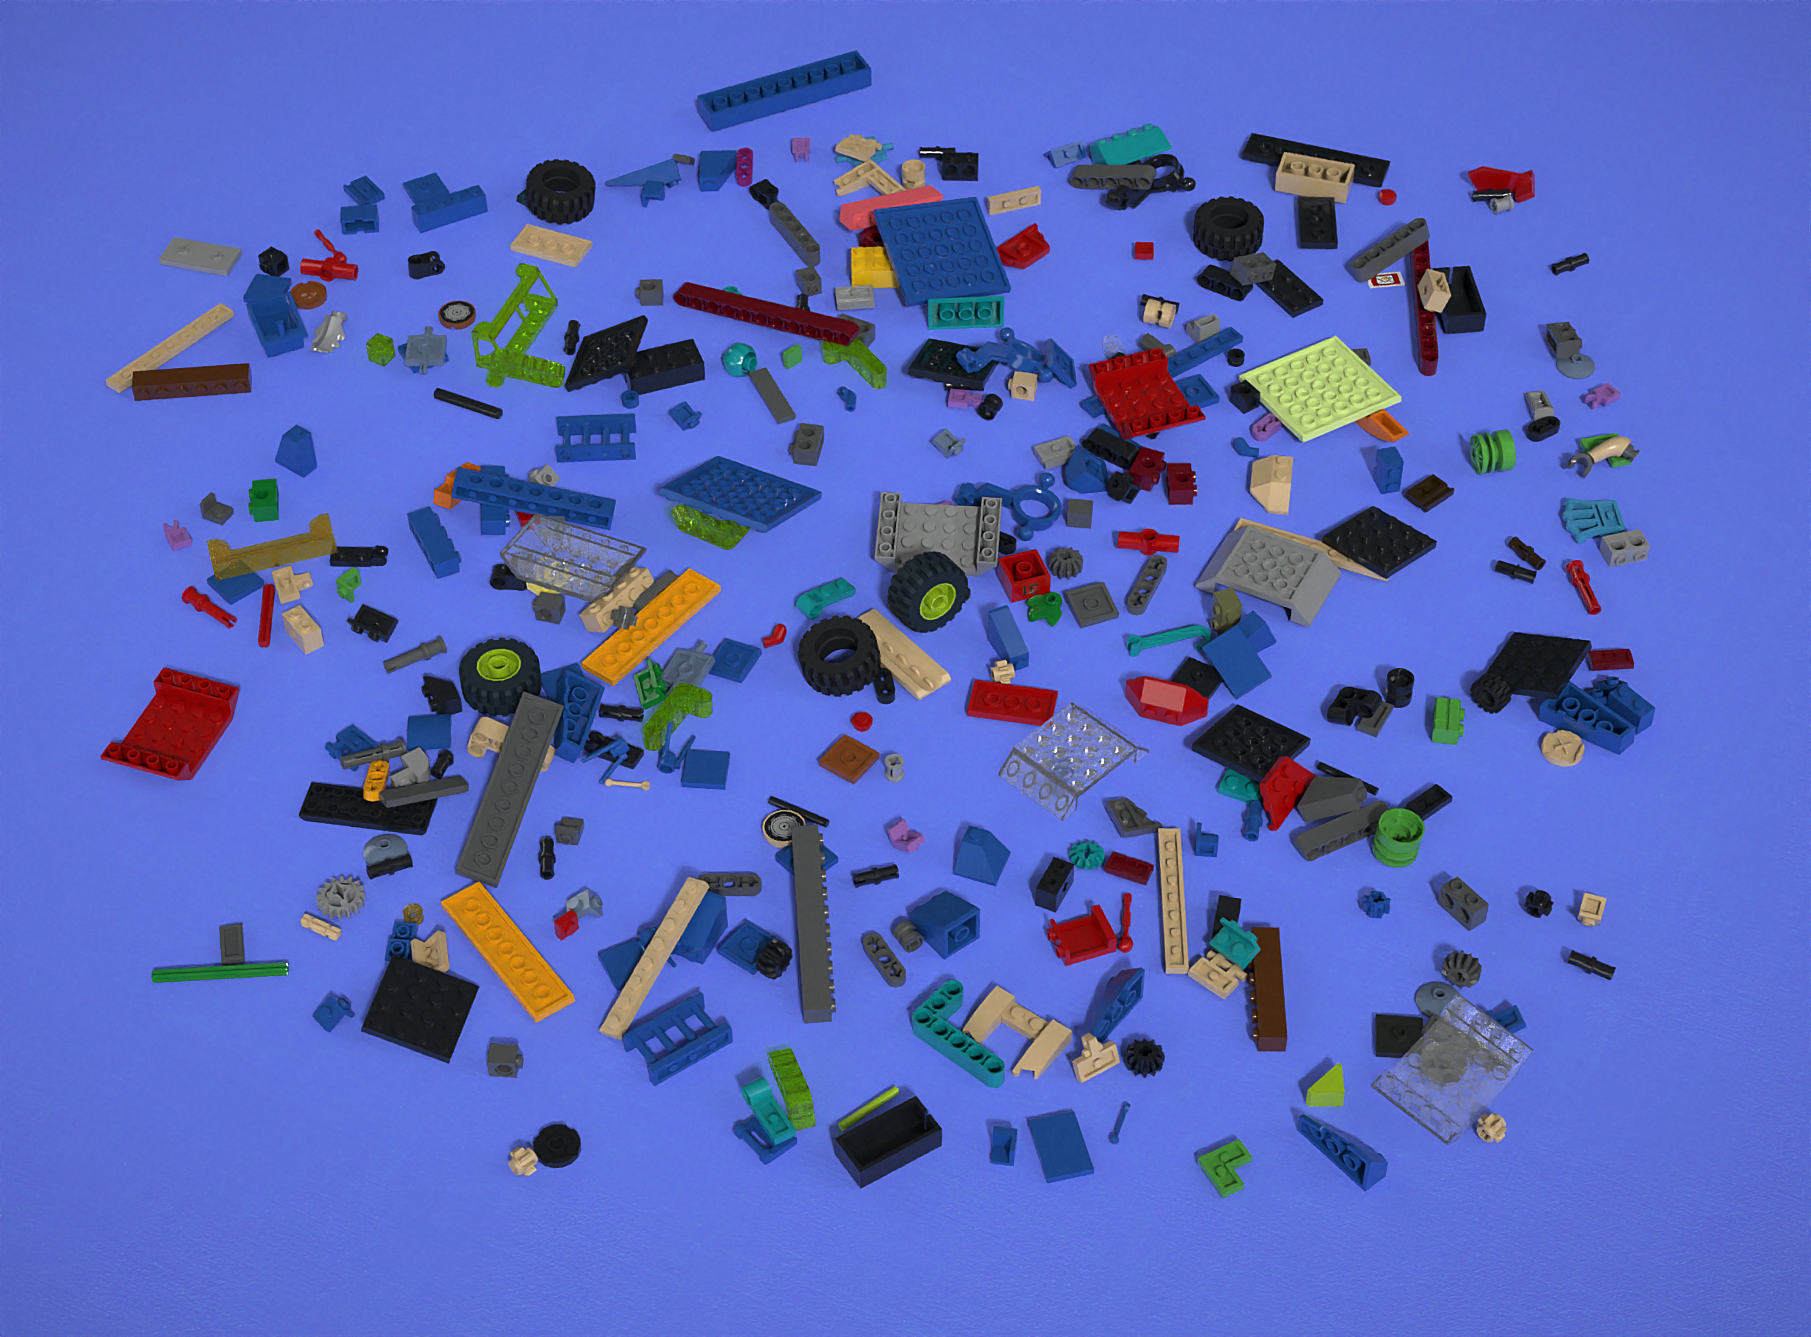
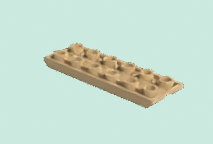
[857,609,951,701]

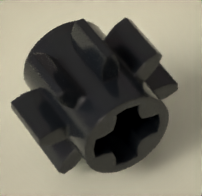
[1524,890,1554,918]

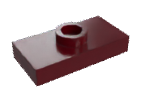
[1587,649,1634,671]
[1104,852,1154,886]

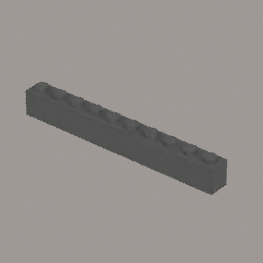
[791,825,836,1024]

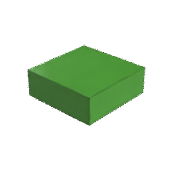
[783,344,802,370]

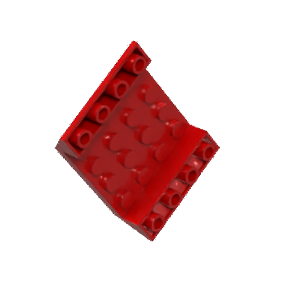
[1089,347,1206,440]
[100,667,240,781]

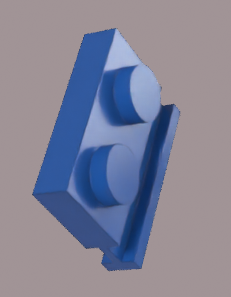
[343,175,385,206]

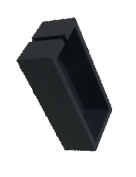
[1433,266,1486,334]
[621,339,705,395]
[835,1096,942,1189]

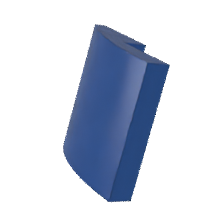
[407,714,452,751]

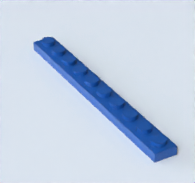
[1082,327,1243,418]

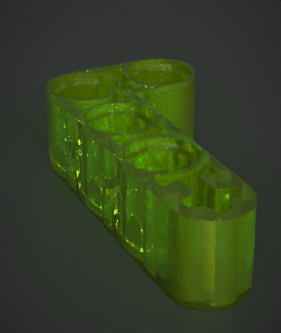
[822,337,887,389]
[486,348,565,388]
[671,504,751,550]
[643,683,713,751]
[768,1047,816,1131]

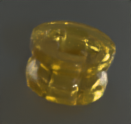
[403,904,424,925]

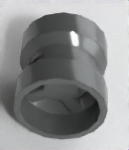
[893,920,924,952]

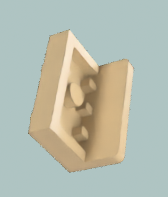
[411,930,449,973]

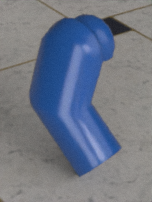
[838,386,857,412]
[1234,437,1259,458]

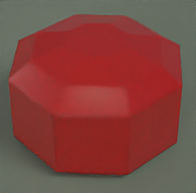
[1378,189,1397,206]

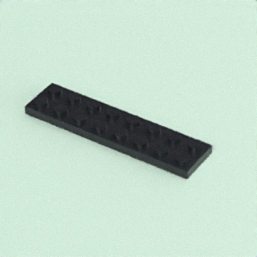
[1242,133,1391,188]

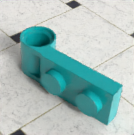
[796,578,856,620]
[741,1077,796,1145]

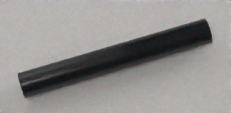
[1317,762,1379,796]
[768,796,830,828]

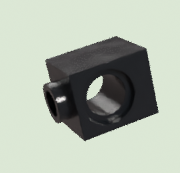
[1230,380,1260,414]

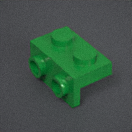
[634,658,667,710]

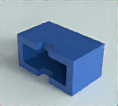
[340,204,380,235]
[1373,446,1404,494]
[1606,684,1656,735]

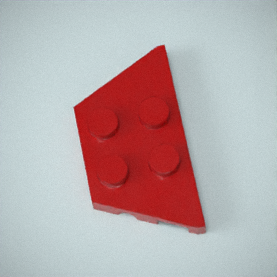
[996,223,1050,269]
[1259,756,1316,831]

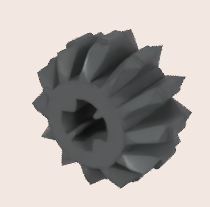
[1049,546,1083,580]
[1442,950,1482,989]

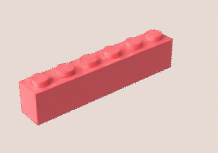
[839,185,943,231]

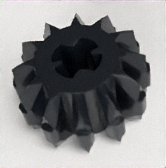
[756,939,793,980]
[1125,1037,1165,1078]

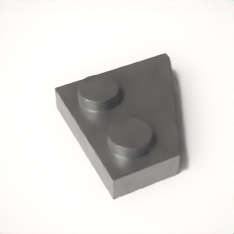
[1106,798,1163,838]

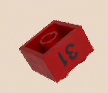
[998,549,1051,603]

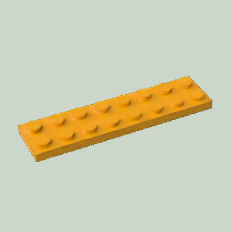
[581,568,721,687]
[441,881,575,1023]

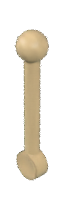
[605,778,650,790]

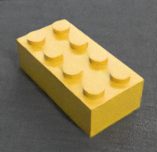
[851,246,900,288]

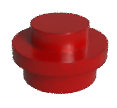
[852,712,873,732]

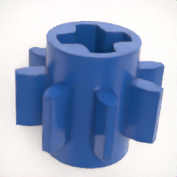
[1363,891,1391,919]

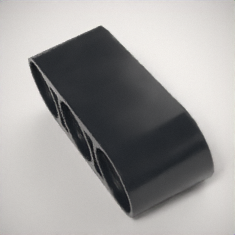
[1197,265,1253,301]
[1082,428,1140,469]

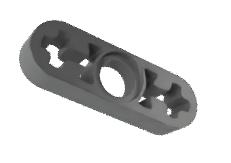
[633,570,679,612]
[697,874,762,896]
[863,933,906,988]

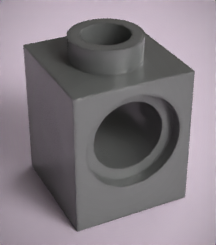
[796,266,822,297]
[636,279,664,306]
[532,592,566,624]
[487,1043,524,1078]

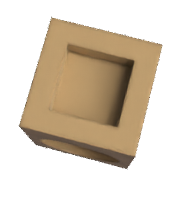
[1008,371,1038,401]

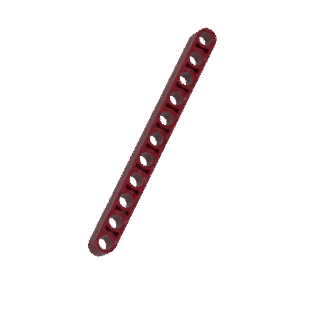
[1409,240,1439,376]
[673,282,860,346]

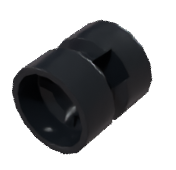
[1384,668,1415,708]

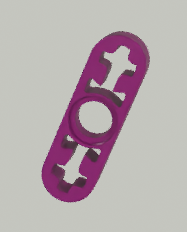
[736,148,753,187]

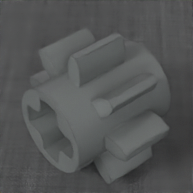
[611,606,638,630]

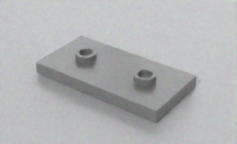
[159,237,243,276]

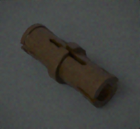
[1508,536,1546,570]

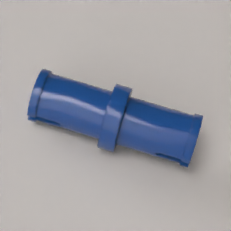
[1245,801,1263,842]

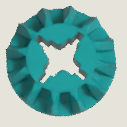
[1069,840,1105,870]

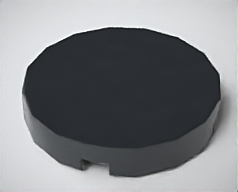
[533,1124,581,1168]

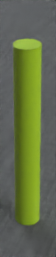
[838,1086,900,1131]

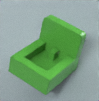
[336,567,362,603]

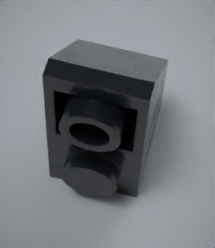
[421,675,463,715]

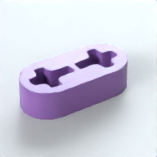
[1252,413,1282,442]

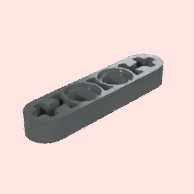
[1127,555,1167,616]

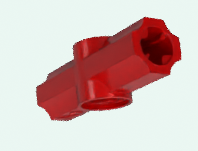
[300,257,359,282]
[1118,528,1180,556]

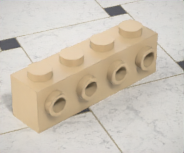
[579,567,655,633]

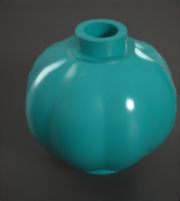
[723,343,758,377]

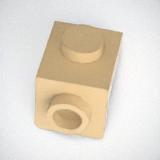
[1577,892,1607,927]

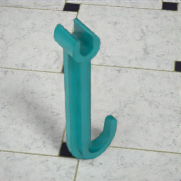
[1126,625,1212,657]

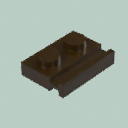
[1405,474,1454,513]

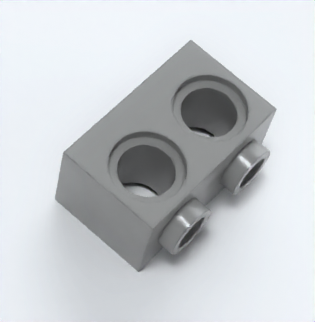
[1599,529,1650,568]

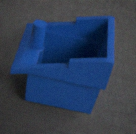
[246,291,308,358]

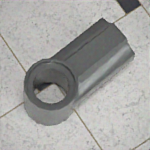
[1139,333,1177,358]

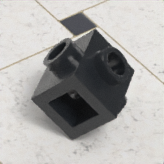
[258,246,289,277]
[1105,471,1142,504]

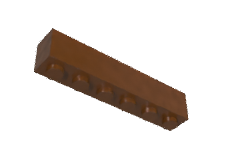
[131,363,252,401]
[1248,927,1287,1052]

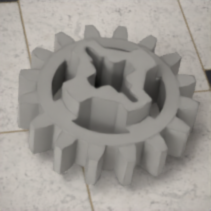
[316,876,366,920]

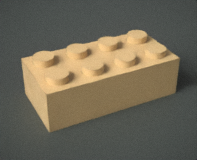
[1275,152,1355,203]

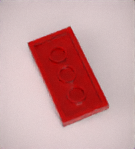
[967,680,1058,727]

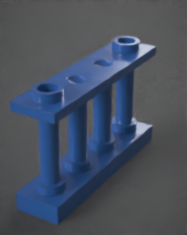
[556,413,636,463]
[623,992,733,1086]

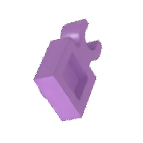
[792,137,810,162]
[1584,383,1621,409]
[948,389,983,409]
[163,520,192,552]

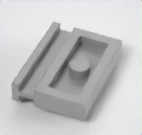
[835,285,875,311]
[1034,436,1076,470]

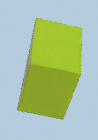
[1305,1063,1345,1107]

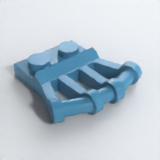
[1562,498,1625,544]

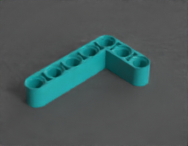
[912,980,1005,1088]

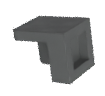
[1067,499,1093,529]

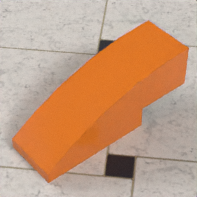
[1354,409,1409,442]
[433,462,481,510]

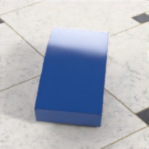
[1588,676,1628,704]
[385,922,418,961]

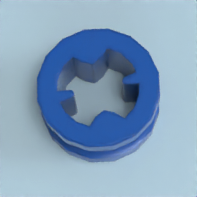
[621,390,639,409]

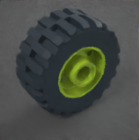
[887,551,968,633]
[459,638,542,717]

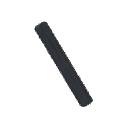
[433,388,503,419]

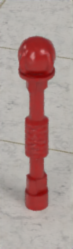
[314,229,347,263]
[1117,893,1133,953]

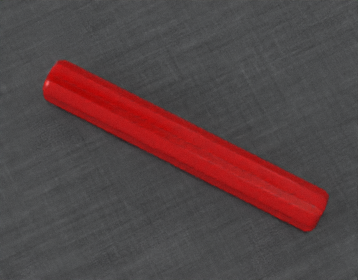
[258,584,275,648]

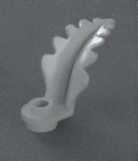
[310,311,348,354]

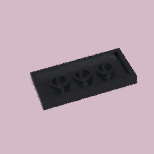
[1297,197,1338,249]
[1254,259,1323,318]

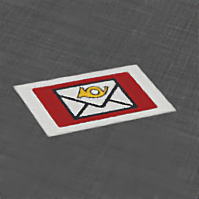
[1367,272,1405,288]

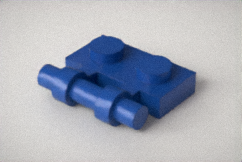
[325,725,378,772]

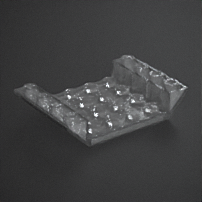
[998,702,1150,821]
[1371,993,1534,1146]

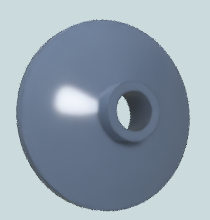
[1556,353,1595,379]
[363,834,408,865]
[1415,982,1462,1020]

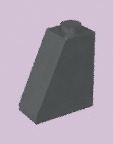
[1297,776,1368,822]

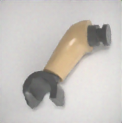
[1567,436,1640,479]

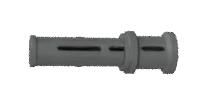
[383,636,447,674]
[340,739,407,770]

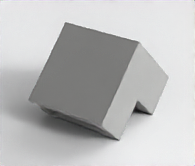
[1186,313,1220,344]

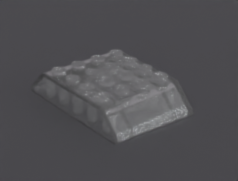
[500,513,647,603]

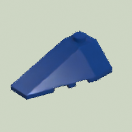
[605,158,682,188]
[1090,967,1145,1043]
[1297,1114,1388,1192]

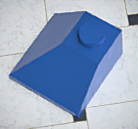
[1065,444,1109,494]
[954,826,1011,886]

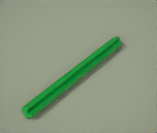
[151,962,289,983]

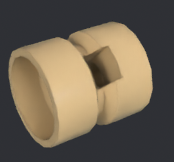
[902,159,925,190]
[1143,299,1176,329]

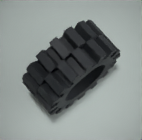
[1470,673,1512,714]

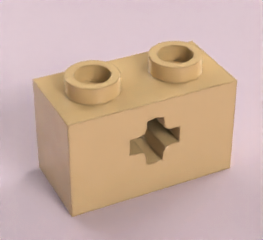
[1418,269,1451,313]
[282,605,324,655]

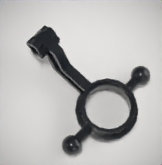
[1105,154,1196,210]

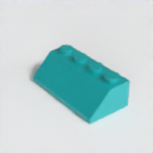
[1090,123,1172,165]
[927,296,1004,330]

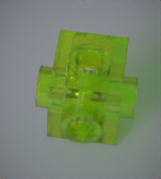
[366,333,395,367]

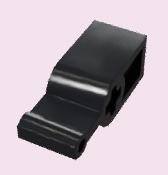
[1209,895,1242,954]

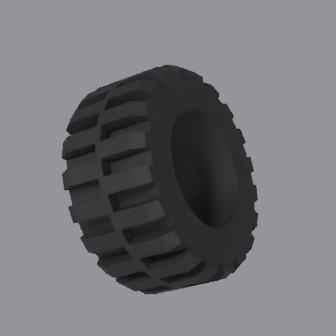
[525,159,596,225]
[1193,196,1264,262]
[798,615,881,697]

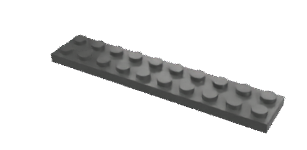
[455,691,564,888]

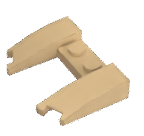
[834,159,906,197]
[962,986,1072,1079]

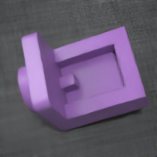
[887,819,926,853]

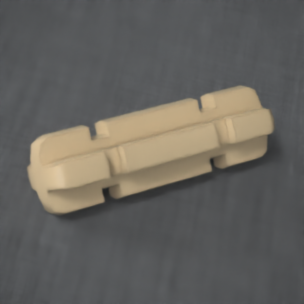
[300,914,342,941]

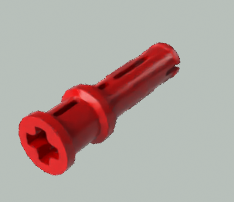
[1566,560,1602,615]
[181,586,237,629]

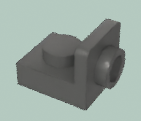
[200,492,234,526]
[555,817,585,846]

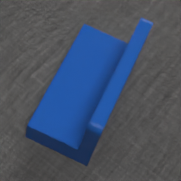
[1043,140,1087,168]

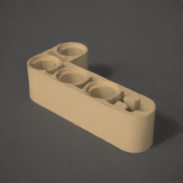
[467,717,555,772]

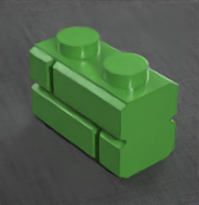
[1432,697,1465,745]

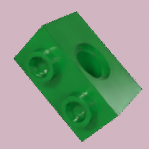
[248,478,279,522]

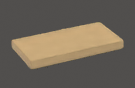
[510,224,593,268]

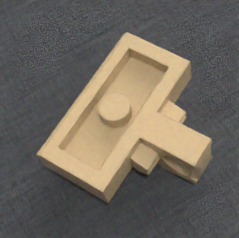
[271,566,313,604]
[1072,1033,1120,1083]

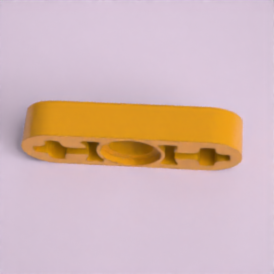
[363,760,390,801]

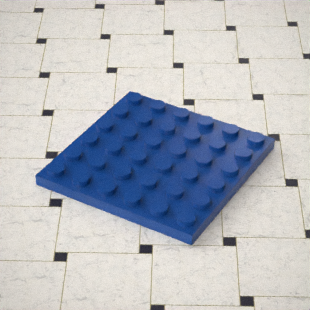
[873,197,1012,307]
[660,456,822,533]

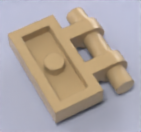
[836,134,882,162]
[1188,950,1248,1000]

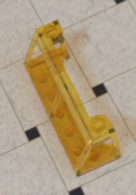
[206,513,338,581]

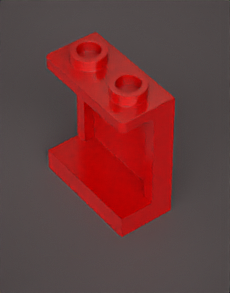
[1046,904,1117,966]

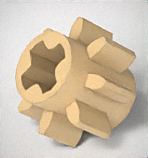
[990,660,1015,684]
[1476,1113,1507,1143]
[508,1147,538,1176]

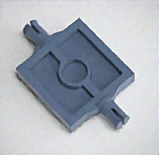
[405,326,447,375]
[661,641,715,699]

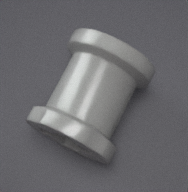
[1490,195,1514,215]
[885,754,904,783]

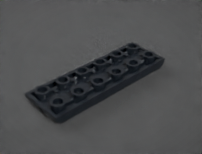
[299,782,438,836]

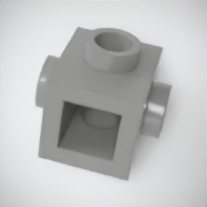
[527,464,560,487]

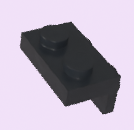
[346,604,399,643]

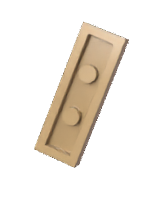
[987,186,1041,216]

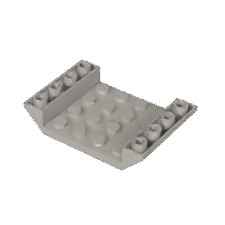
[875,492,1002,577]
[1195,525,1341,628]

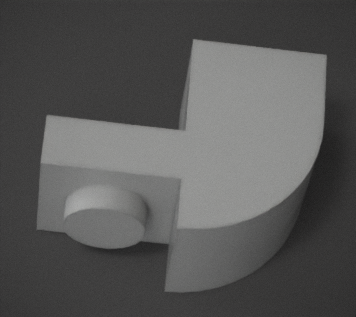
[390,747,431,789]

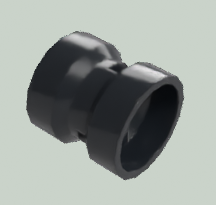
[978,394,1003,421]

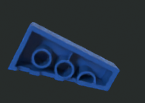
[554,670,605,764]
[1539,681,1635,755]

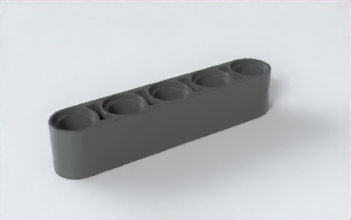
[1070,165,1157,190]
[770,202,820,267]
[1351,218,1430,283]
[1294,800,1390,861]

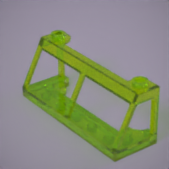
[472,262,558,375]

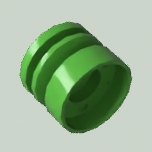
[1470,429,1516,475]
[1372,808,1425,868]

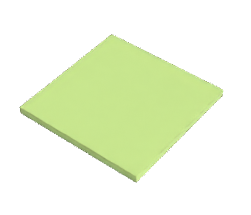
[1239,336,1401,443]

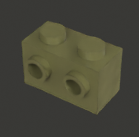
[1210,588,1242,636]

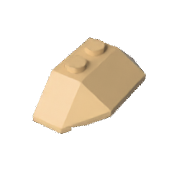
[1250,455,1293,515]

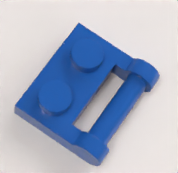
[734,1117,797,1165]

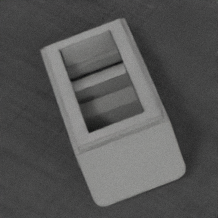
[1525,391,1554,422]

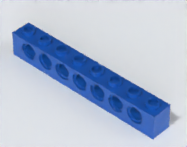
[451,467,616,530]

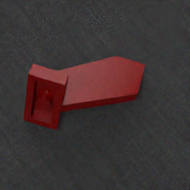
[1468,166,1535,203]

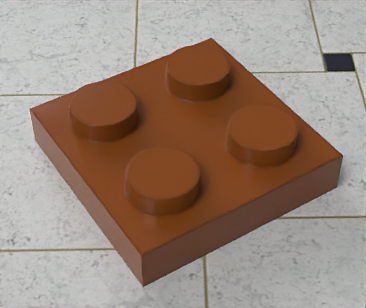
[819,734,880,784]

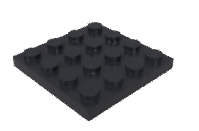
[564,315,648,392]
[908,338,1000,389]
[1322,506,1437,579]
[1485,632,1592,700]
[1191,704,1311,783]
[361,954,480,1064]

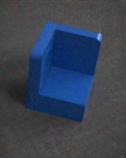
[642,180,665,208]
[1195,822,1219,857]
[990,1126,1018,1166]

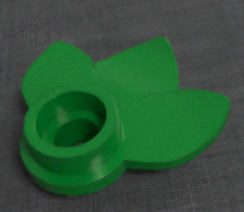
[1026,592,1062,627]

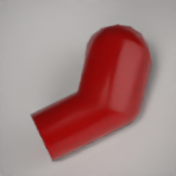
[762,624,787,648]

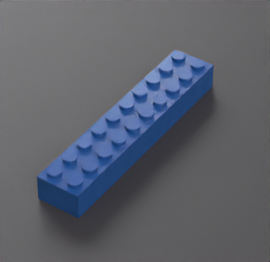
[697,50,872,132]

